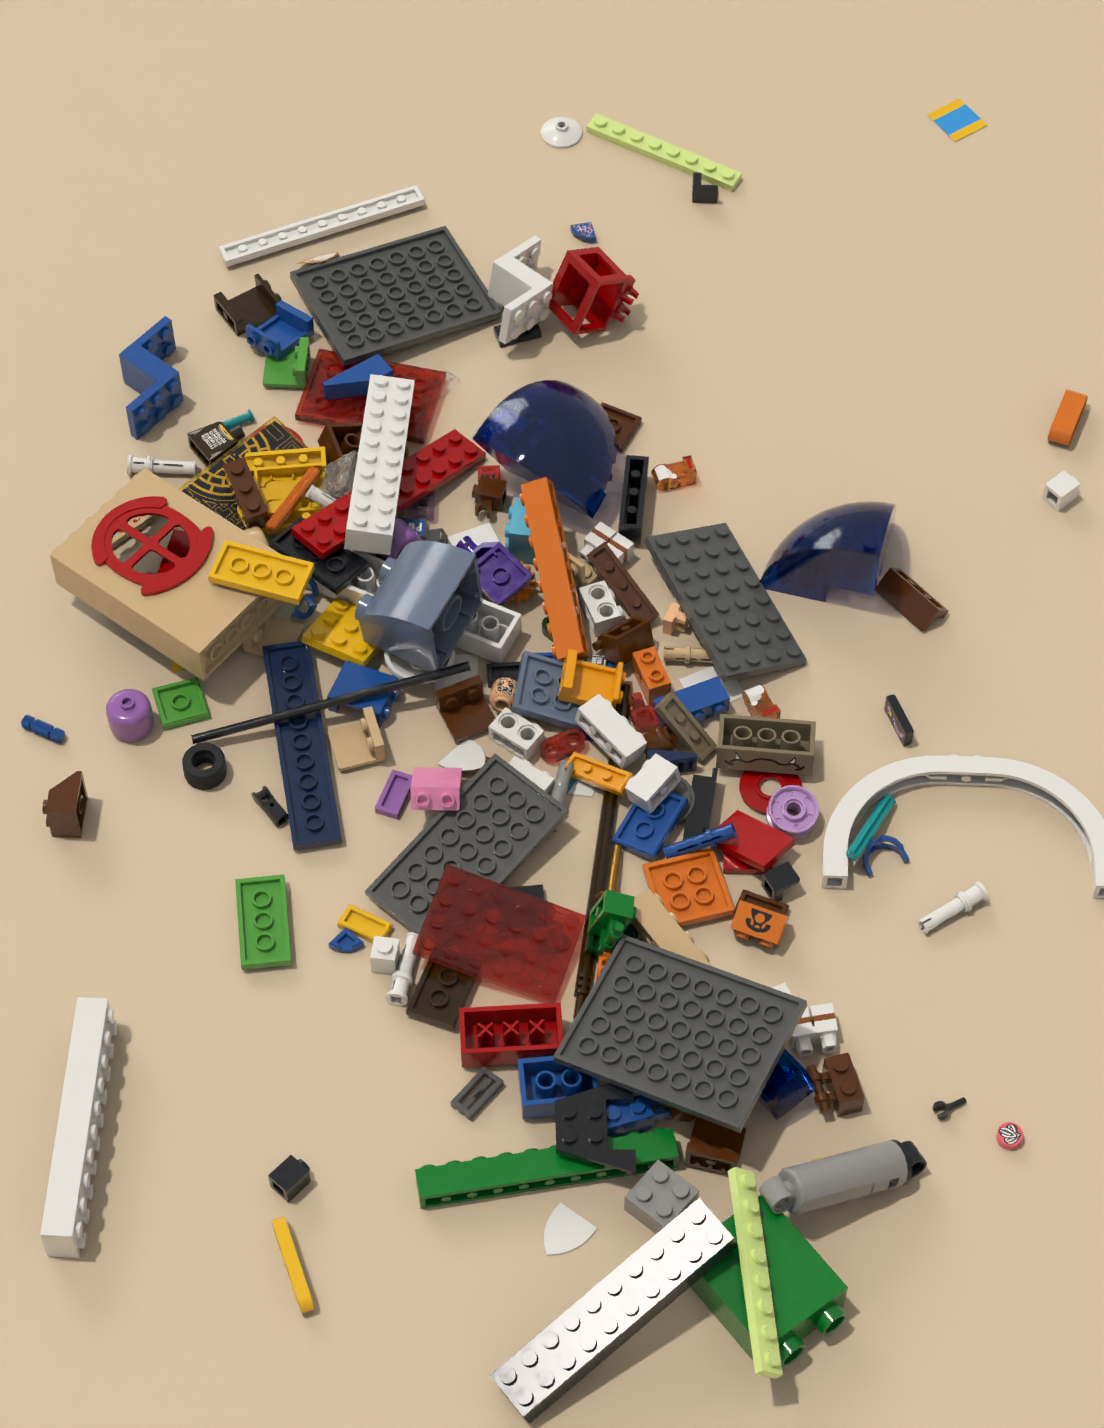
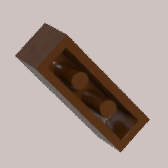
[223,457,270,529]

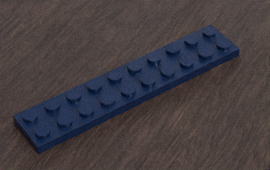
[262,641,342,850]

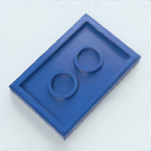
[611,792,689,861]

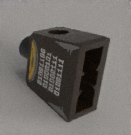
[187,421,245,470]

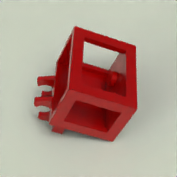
[549,247,639,335]

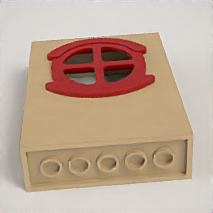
[50,468,284,681]

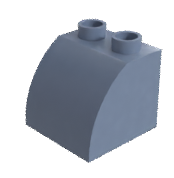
[355,541,483,671]

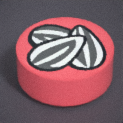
[996,1122,1023,1150]

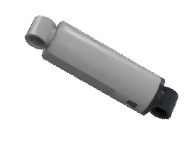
[759,1139,927,1215]

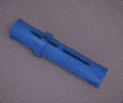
[663,823,737,859]

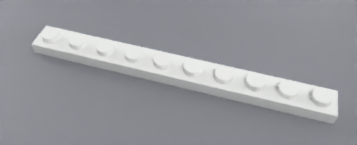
[219,185,425,267]

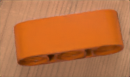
[1047,389,1088,447]

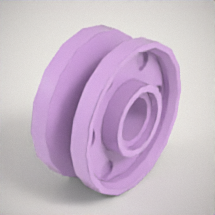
[766,785,819,840]

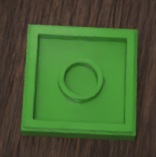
[152,677,210,730]

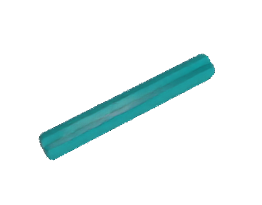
[846,794,896,861]

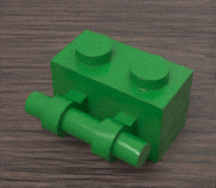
[588,890,637,953]

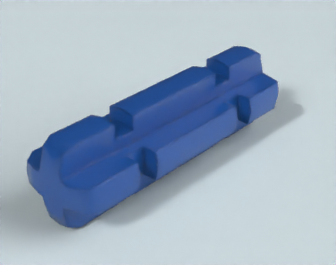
[21,715,66,743]

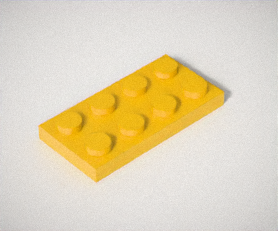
[208,540,315,605]

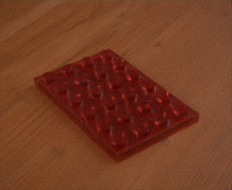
[295,349,446,444]
[412,864,586,1003]

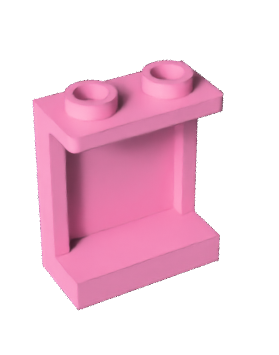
[411,767,462,811]

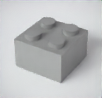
[624,1160,699,1234]

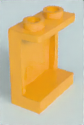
[558,649,626,708]

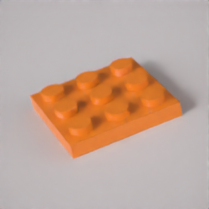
[642,848,735,927]

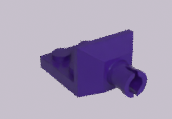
[456,536,534,606]

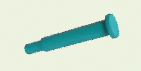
[222,409,255,429]

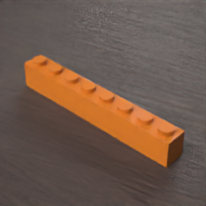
[519,477,591,662]

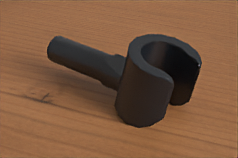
[933,1097,967,1120]

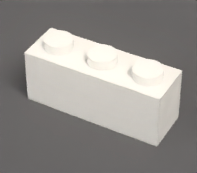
[575,694,647,770]

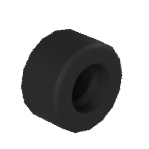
[182,743,227,790]

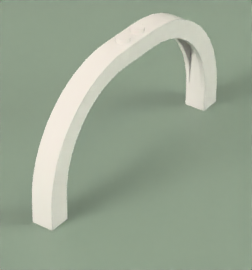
[821,754,1104,898]

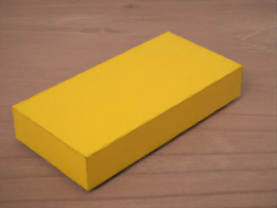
[337,904,393,943]

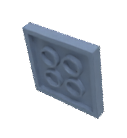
[511,650,582,732]

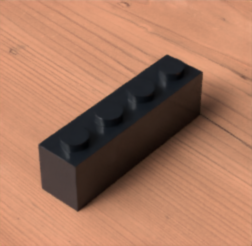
[618,455,649,545]

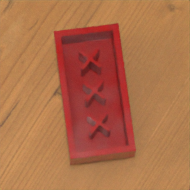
[459,1002,563,1068]

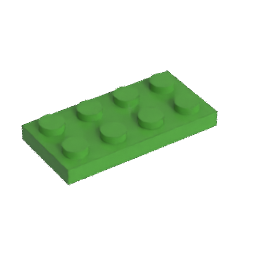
[235,874,292,970]

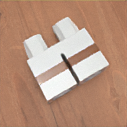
[579,521,634,570]
[790,1003,838,1058]

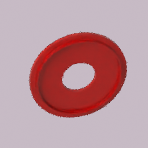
[739,770,802,814]

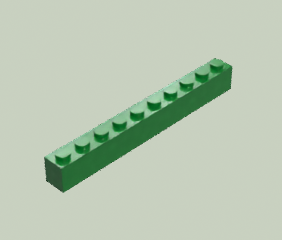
[415,1128,679,1209]

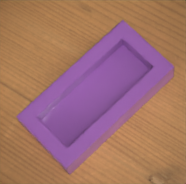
[375,770,412,820]

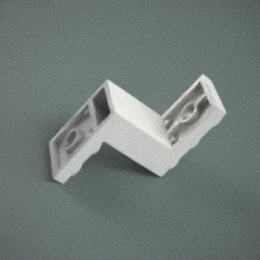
[488,236,553,344]

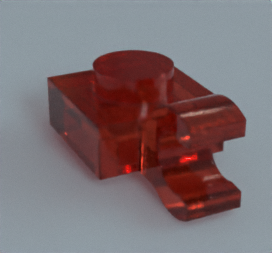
[629,692,660,733]

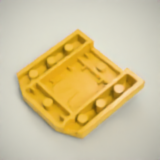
[237,447,329,534]

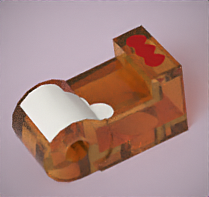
[651,455,697,491]
[742,684,781,719]

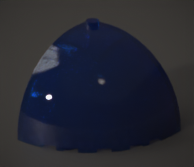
[472,380,617,519]
[760,501,896,602]

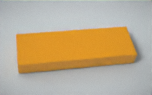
[565,752,634,797]

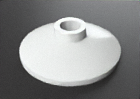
[541,117,582,148]

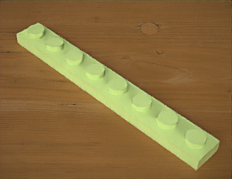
[586,113,742,192]
[728,1167,783,1379]

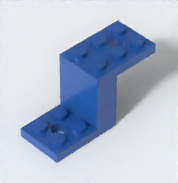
[119,316,184,440]

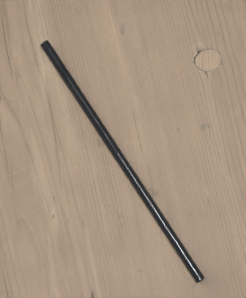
[191,661,471,744]

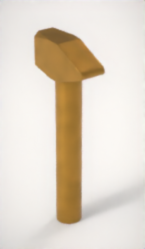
[595,845,623,900]

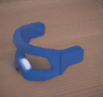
[291,578,318,619]
[862,835,909,877]

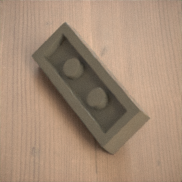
[654,692,717,762]

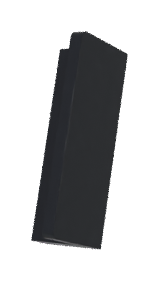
[683,768,718,840]

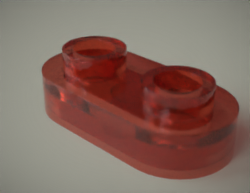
[540,729,585,763]

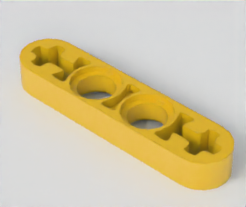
[271,1216,314,1314]

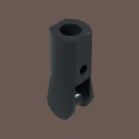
[251,786,289,827]

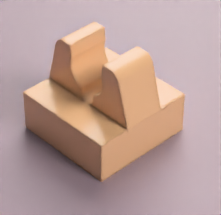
[663,602,688,635]

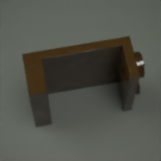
[214,274,282,337]

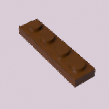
[587,541,660,623]

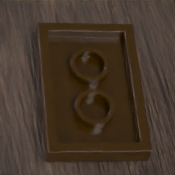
[406,948,481,1031]

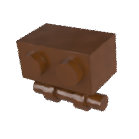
[592,616,654,664]
[806,1052,865,1117]

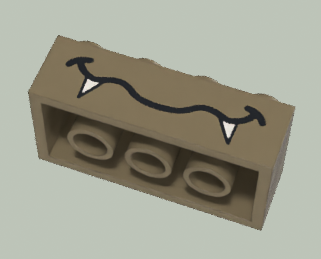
[716,714,816,776]

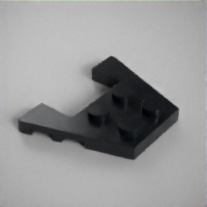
[555,1083,636,1176]

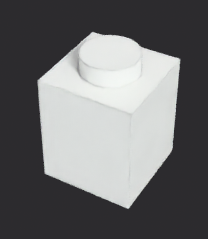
[1042,470,1080,512]
[370,936,400,975]

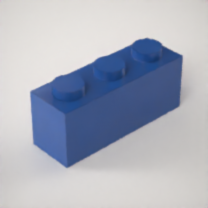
[653,676,730,726]

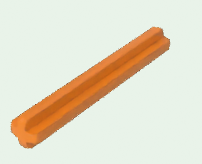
[265,466,321,534]

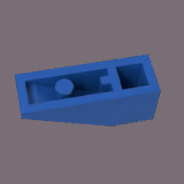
[322,354,393,400]

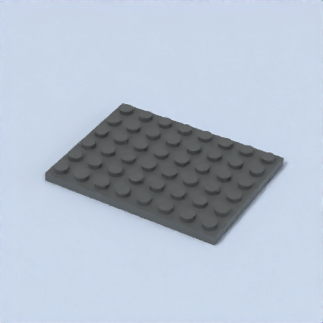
[290,226,502,366]
[553,934,807,1133]

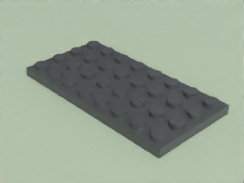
[645,523,807,682]
[365,753,569,950]

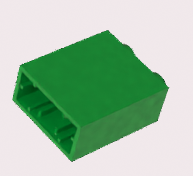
[691,1195,848,1367]

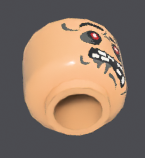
[489,677,517,712]

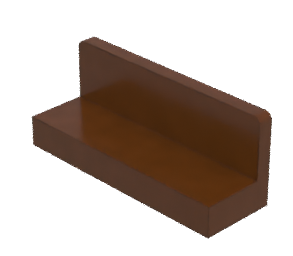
[875,567,949,631]

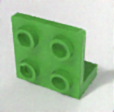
[263,337,311,388]

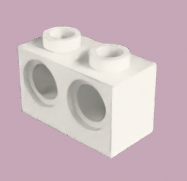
[579,580,624,637]
[489,707,544,761]

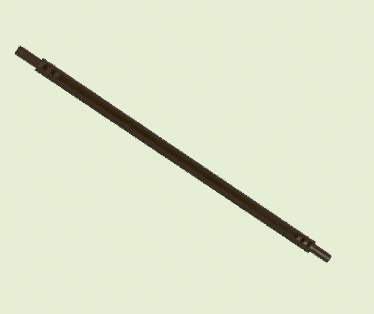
[573,683,631,1019]

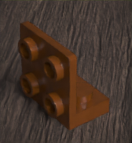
[435,675,495,742]
[684,1117,746,1175]

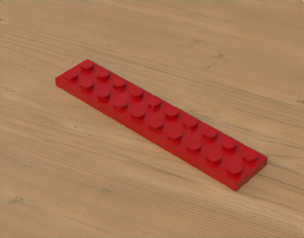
[291,429,486,559]

